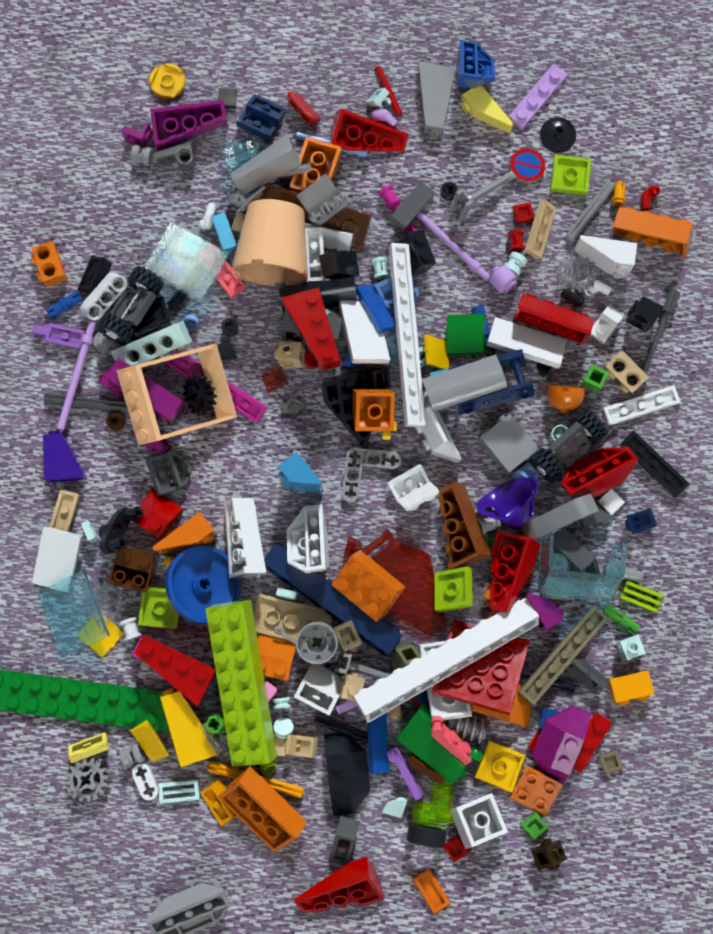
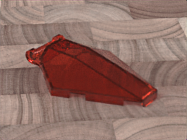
[356,529,447,637]

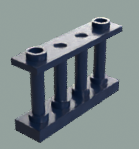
[448,349,535,415]

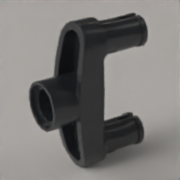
[99,506,143,554]

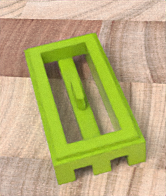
[619,580,663,613]

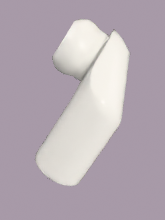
[583,280,612,296]

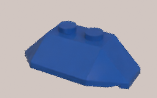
[456,40,495,89]

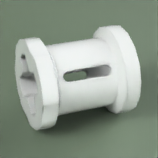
[119,617,142,641]

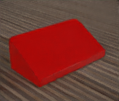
[287,92,321,127]

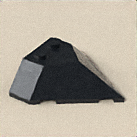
[321,367,391,449]

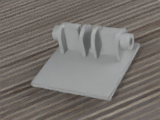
[296,174,348,227]
[226,186,266,213]

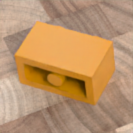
[607,671,654,706]

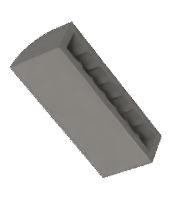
[422,355,508,412]

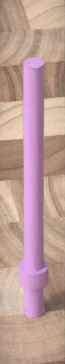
[416,211,491,281]
[57,321,96,431]

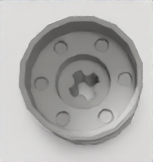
[296,621,338,664]

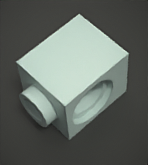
[615,635,646,661]

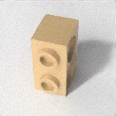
[605,350,649,394]

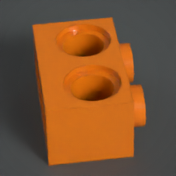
[31,241,68,287]

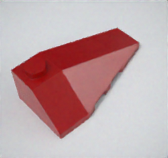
[294,857,385,913]

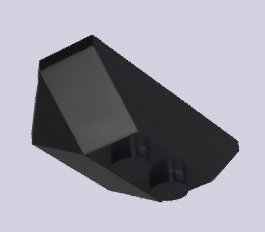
[324,733,370,816]

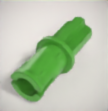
[602,604,640,635]

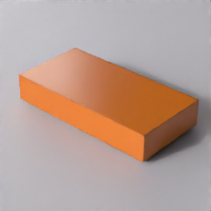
[412,868,451,914]

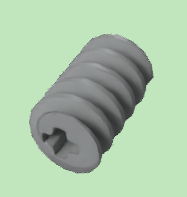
[446,715,490,744]

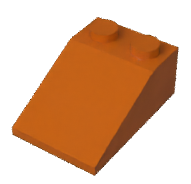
[152,512,218,554]

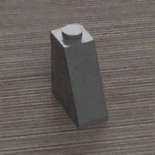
[550,528,600,586]

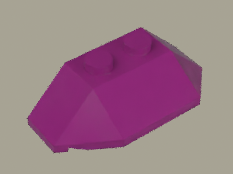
[532,706,591,784]

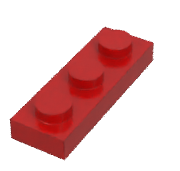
[573,712,612,773]

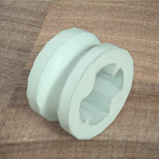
[272,697,291,709]

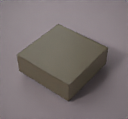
[597,749,624,775]

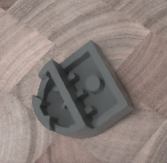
[146,451,192,496]

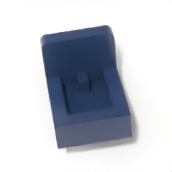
[625,508,658,534]

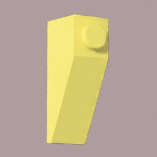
[461,86,513,133]

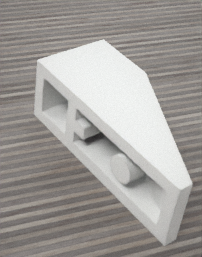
[305,227,326,284]

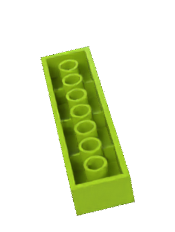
[205,600,277,767]

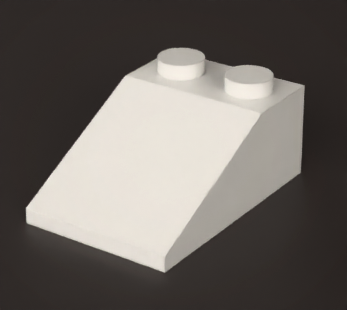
[574,235,637,278]

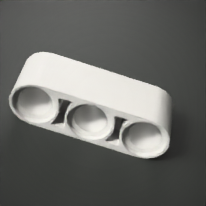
[80,272,127,321]

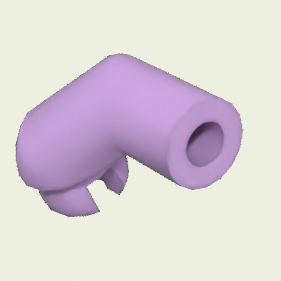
[371,109,398,127]

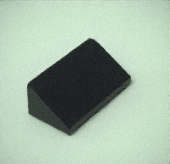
[78,256,112,294]

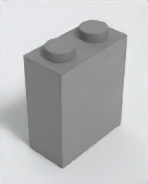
[479,414,539,475]

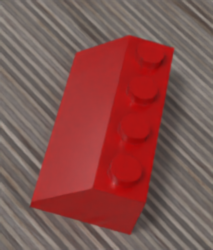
[513,294,594,345]

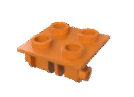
[509,766,563,816]

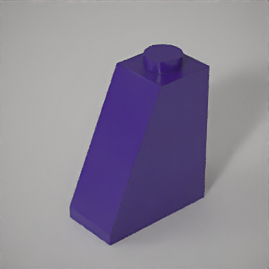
[43,431,87,483]

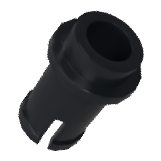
[560,286,586,307]

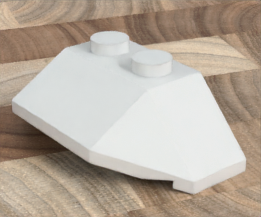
[415,392,462,463]
[286,504,329,573]

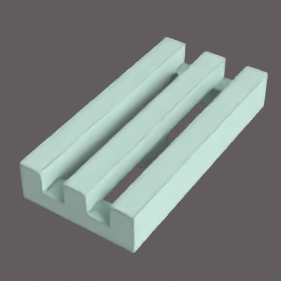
[158,779,200,804]

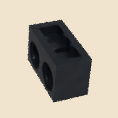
[627,296,663,333]

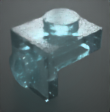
[385,335,399,364]

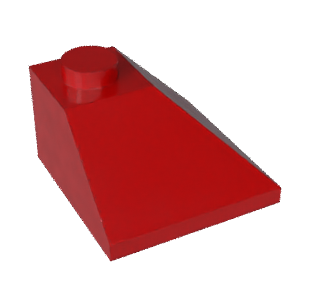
[132,488,183,540]

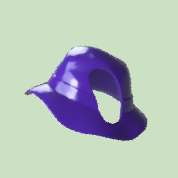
[477,476,539,528]

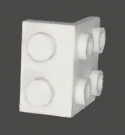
[387,464,439,511]

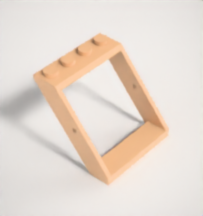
[116,344,237,446]

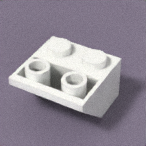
[294,664,343,716]

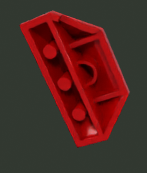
[561,447,638,498]

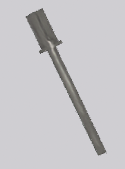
[642,289,681,374]

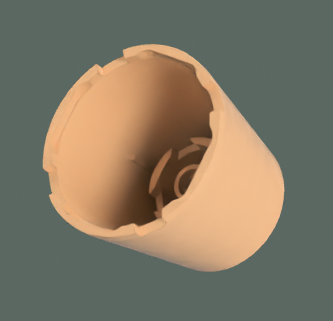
[231,199,308,287]

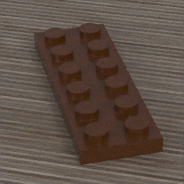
[261,182,372,251]

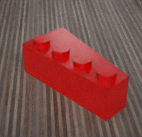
[135,635,216,707]

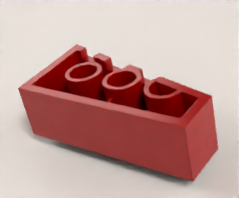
[281,287,340,371]

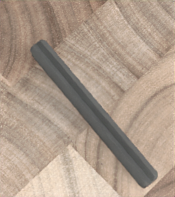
[43,393,129,413]

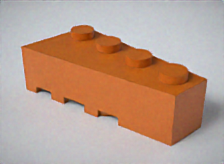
[613,207,693,258]

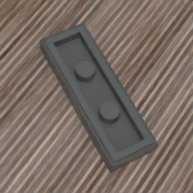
[389,181,435,230]

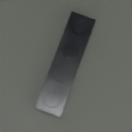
[619,430,690,498]

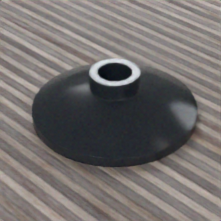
[540,117,576,152]

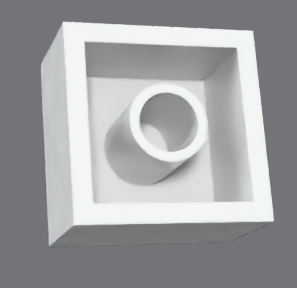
[450,793,508,849]

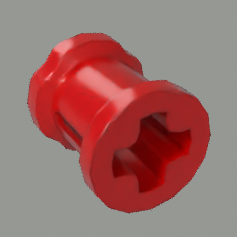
[507,229,526,253]

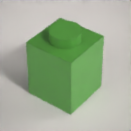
[580,364,609,394]

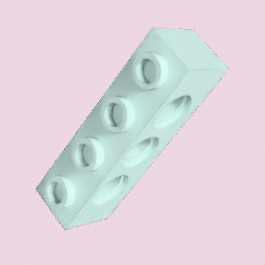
[111,321,192,366]

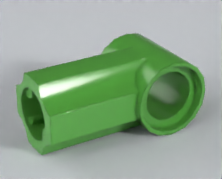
[205,712,226,735]

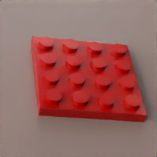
[432,620,530,716]

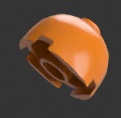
[547,384,585,414]

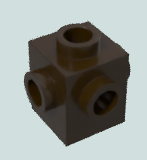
[531,838,567,870]

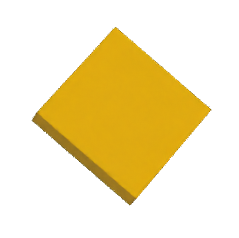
[474,740,526,793]

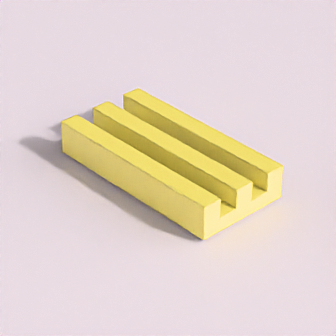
[68,732,109,763]

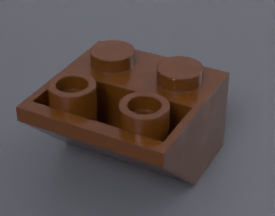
[108,547,160,593]

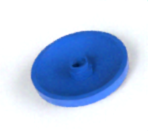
[165,545,241,624]

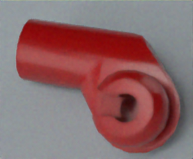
[641,185,660,211]

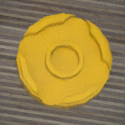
[149,63,186,100]

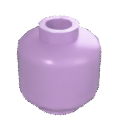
[489,265,517,293]

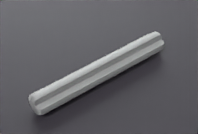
[565,182,614,243]

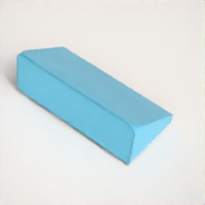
[212,212,236,256]

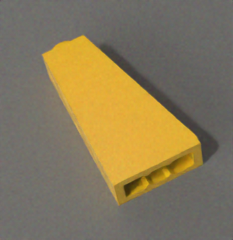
[159,688,219,767]

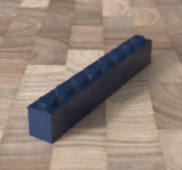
[264,543,402,658]

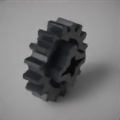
[182,374,217,416]

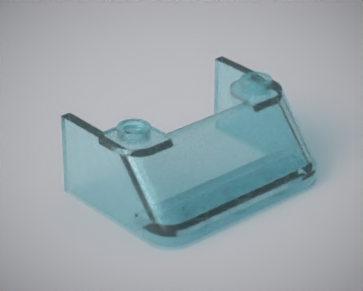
[538,533,627,602]

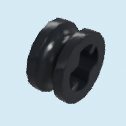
[441,182,457,200]
[221,318,239,336]

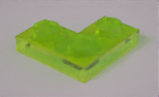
[412,781,453,823]

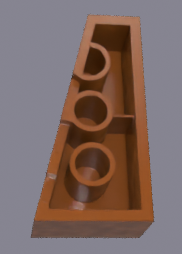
[438,483,491,570]

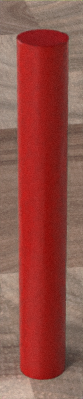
[374,66,403,116]

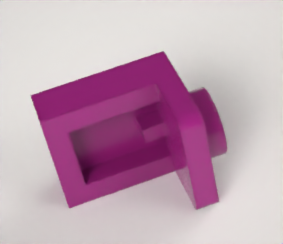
[122,122,153,146]

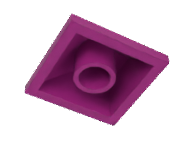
[521,593,564,632]

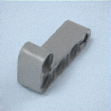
[520,494,599,540]

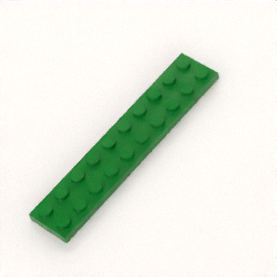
[0,670,184,733]

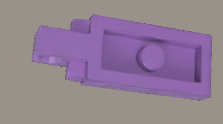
[32,323,86,350]
[387,747,425,800]

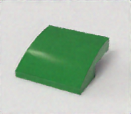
[446,314,486,355]

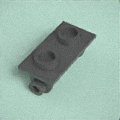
[566,654,607,694]

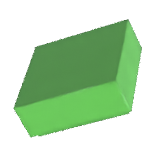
[520,812,549,841]

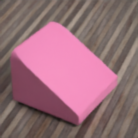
[265,680,278,704]

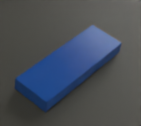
[356,284,396,333]
[367,713,389,774]

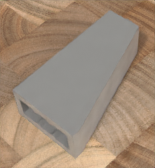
[418,61,455,137]
[230,134,301,196]

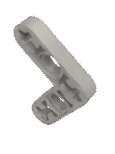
[342,448,402,503]

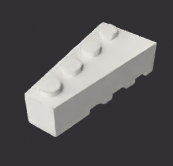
[224,498,266,578]

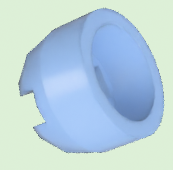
[184,314,199,331]

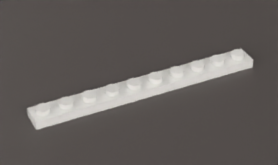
[389,243,426,427]

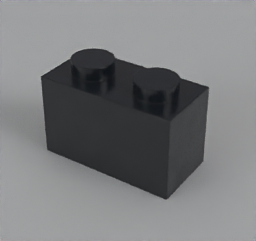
[398,230,436,275]
[319,249,360,279]

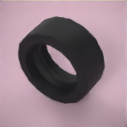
[406,823,447,848]

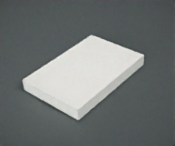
[32,526,83,593]

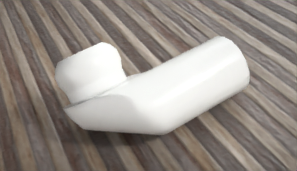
[199,203,217,230]

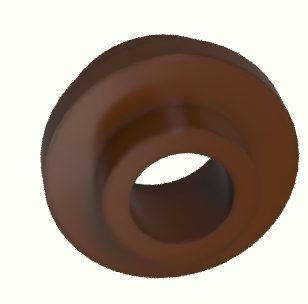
[106,412,126,431]

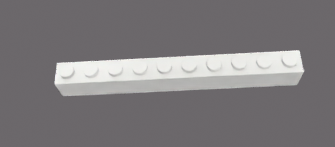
[354,598,539,723]

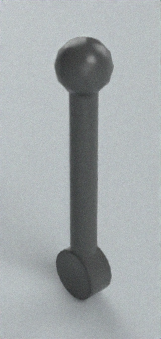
[587,425,618,454]

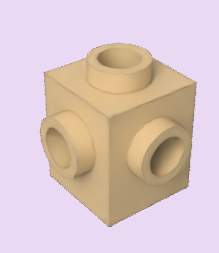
[275,340,305,369]

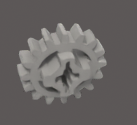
[65,758,110,802]

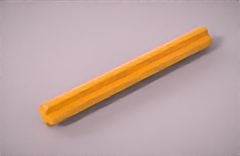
[208,761,304,798]

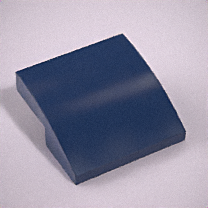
[236,94,287,141]

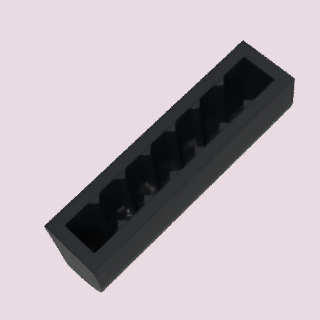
[279,276,357,315]

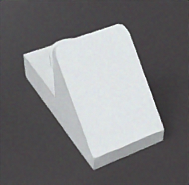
[590,304,625,344]

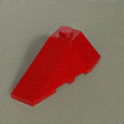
[330,109,409,152]
[490,530,541,614]

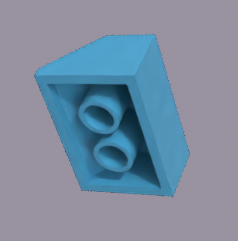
[278,452,323,493]

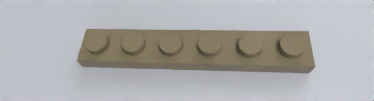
[518,605,609,706]

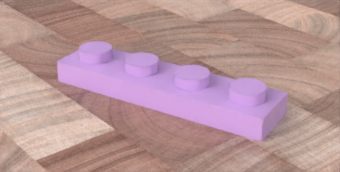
[508,63,568,129]

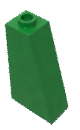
[396,703,467,784]

